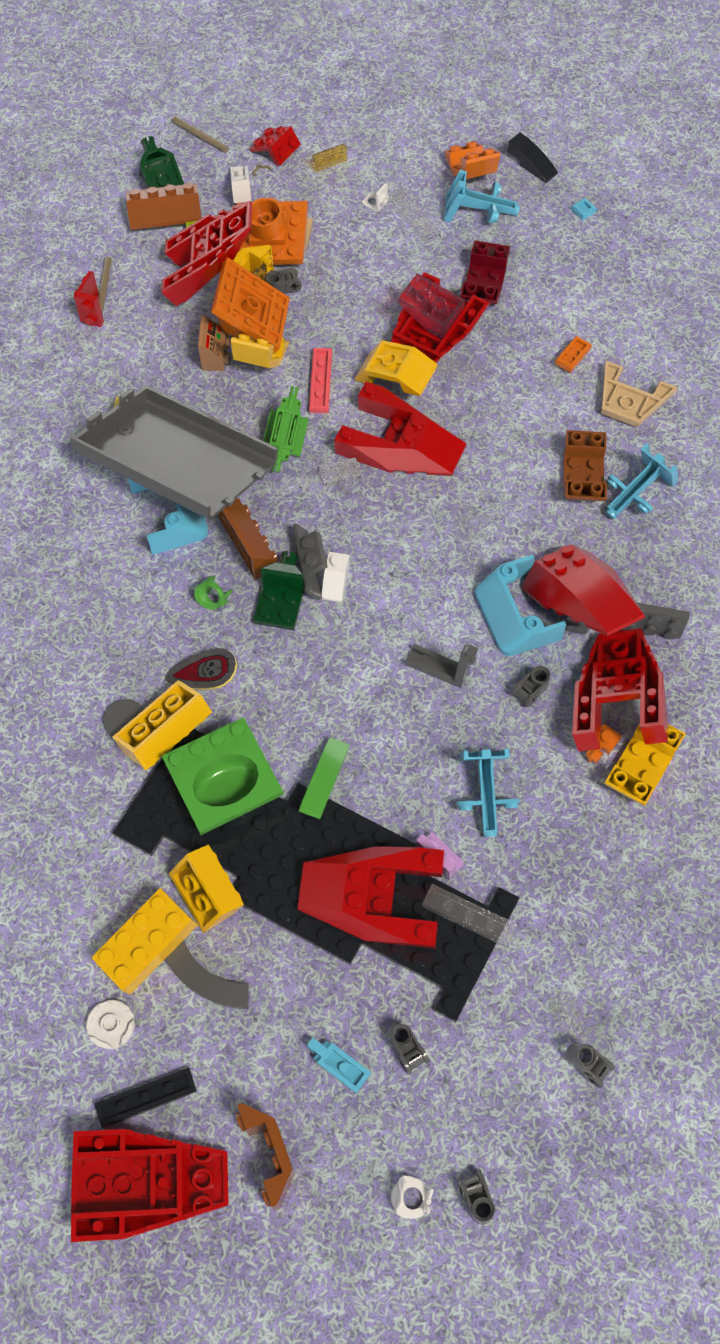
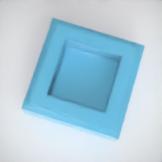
[571,198,597,220]

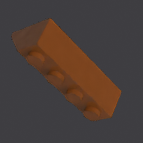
[126,183,202,230]
[218,498,278,580]

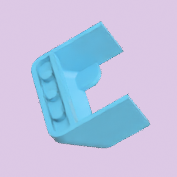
[127,478,209,555]
[475,555,566,656]

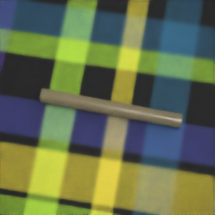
[172,116,229,153]
[98,257,112,315]

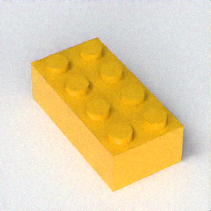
[112,680,212,770]
[91,888,198,995]

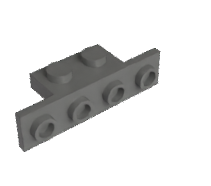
[293,523,328,600]

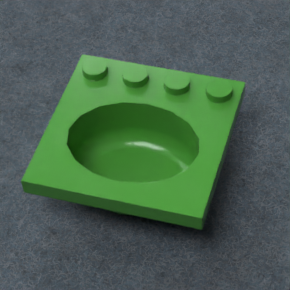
[162,717,284,835]

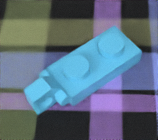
[307,1038,371,1094]

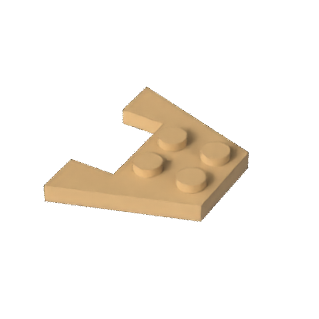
[601,360,678,427]

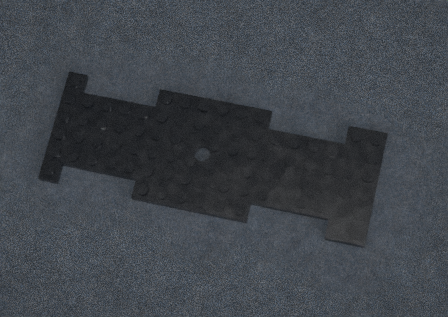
[112,729,520,1023]

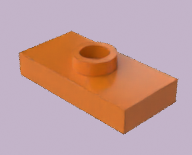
[555,336,592,373]

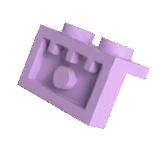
[416,833,464,880]

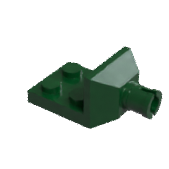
[139,136,184,188]
[253,551,304,631]

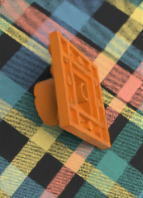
[236,197,308,265]
[211,257,290,353]

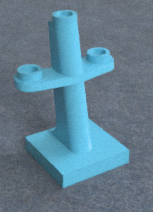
[444,169,520,223]
[605,443,678,520]
[456,749,520,837]

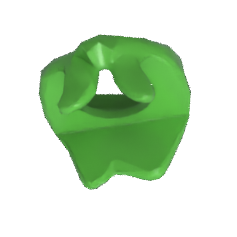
[194,576,233,610]

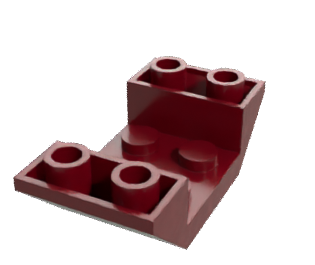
[460,240,510,304]

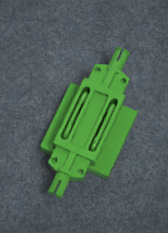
[263,386,309,473]

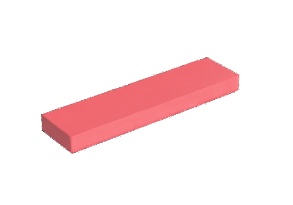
[309,348,332,413]

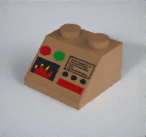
[198,316,231,371]

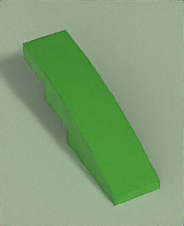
[299,737,350,819]

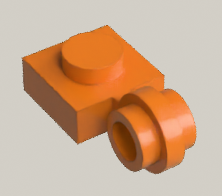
[585,724,622,764]

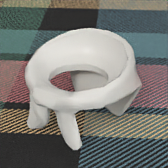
[391,1176,434,1219]

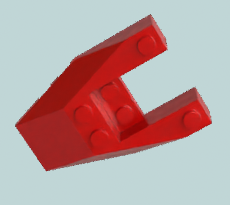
[161,201,252,306]
[334,381,467,476]
[572,628,668,751]
[298,847,445,949]

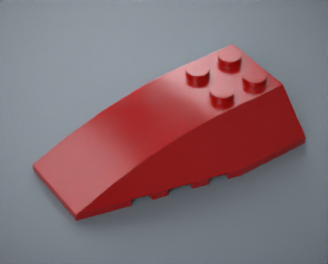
[391,272,490,363]
[521,544,645,636]
[71,1129,229,1243]

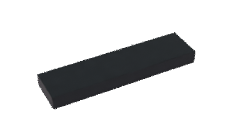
[95,1068,197,1129]

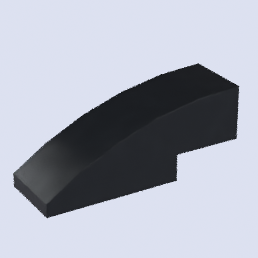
[507,132,558,183]

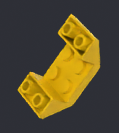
[220,245,274,281]
[231,334,289,368]
[355,340,438,396]
[604,723,686,806]

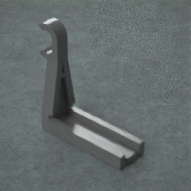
[405,644,478,688]

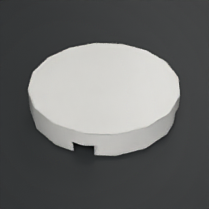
[86,1000,135,1050]

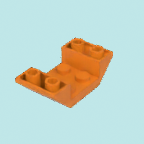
[444,141,500,179]

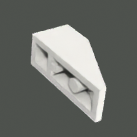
[230,166,252,203]

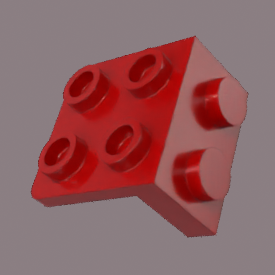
[249,126,301,166]
[74,271,104,327]

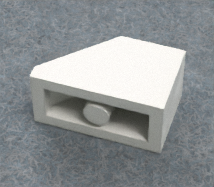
[322,552,350,602]

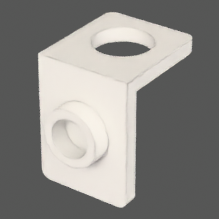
[362,183,389,212]

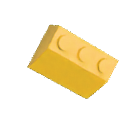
[169,844,244,933]

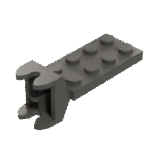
[565,602,690,639]

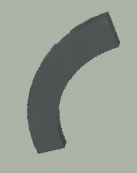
[166,940,249,1009]

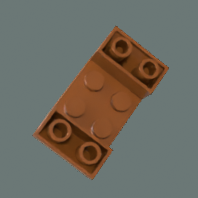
[563,430,607,501]
[235,1103,295,1211]

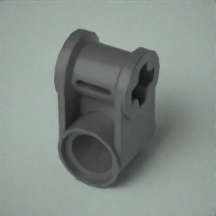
[265,268,302,294]
[511,666,551,708]
[390,1024,430,1075]
[566,1043,615,1088]
[456,1170,495,1225]

